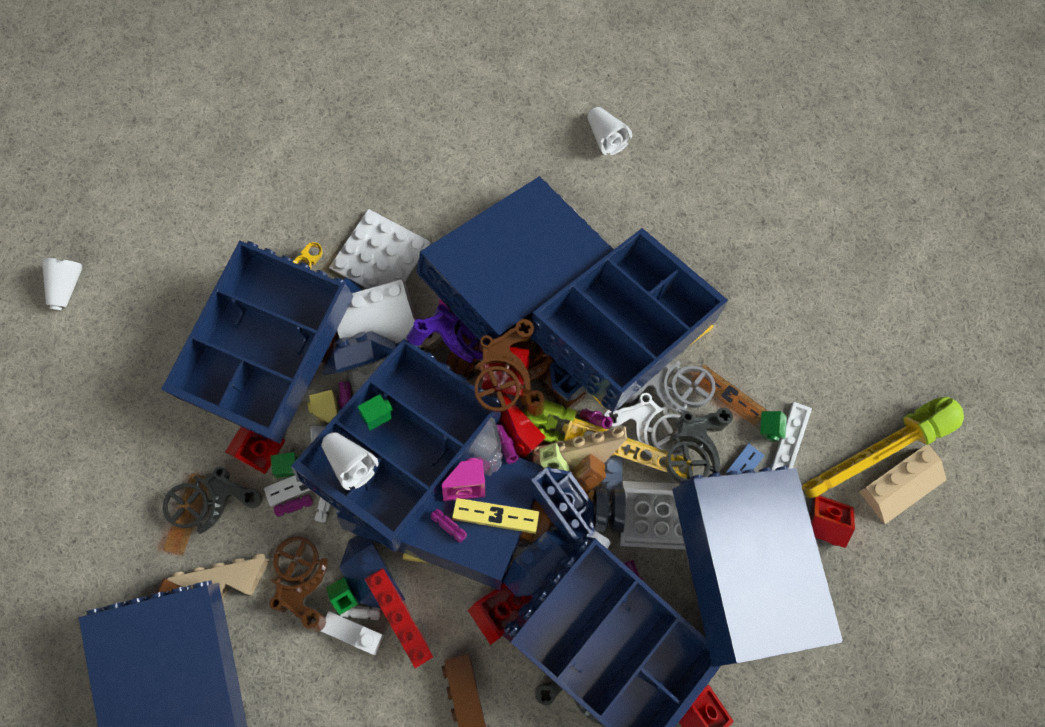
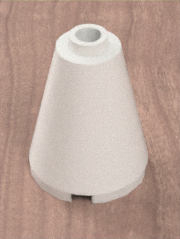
[587,107,632,155]
[42,258,83,311]
[322,433,378,490]

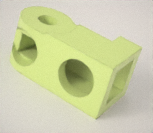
[539,443,571,472]

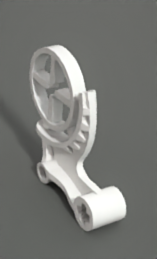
[604,393,694,458]

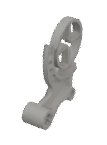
[625,361,715,414]

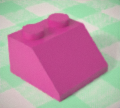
[442,458,485,501]

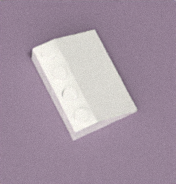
[337,279,416,344]
[620,481,686,550]

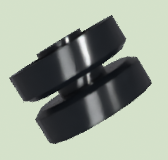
[592,487,626,533]

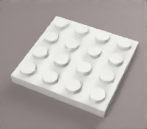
[329,209,431,289]

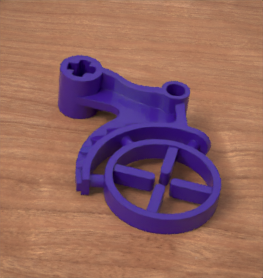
[406,304,482,363]

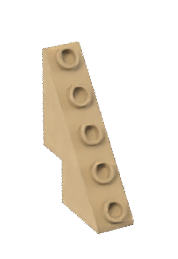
[533,426,627,471]
[167,554,270,600]

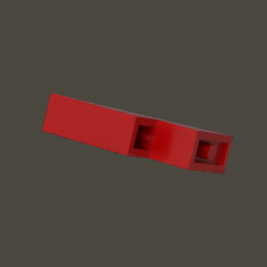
[365,568,433,669]

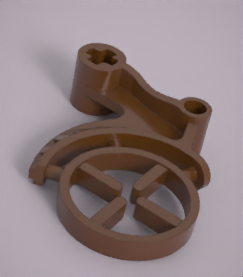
[474,319,534,412]
[502,330,553,416]
[269,536,328,632]

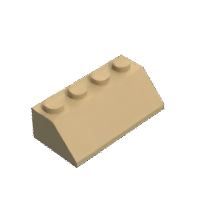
[859,445,947,524]

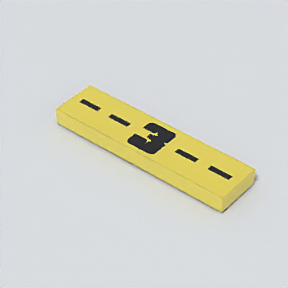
[453,498,539,534]

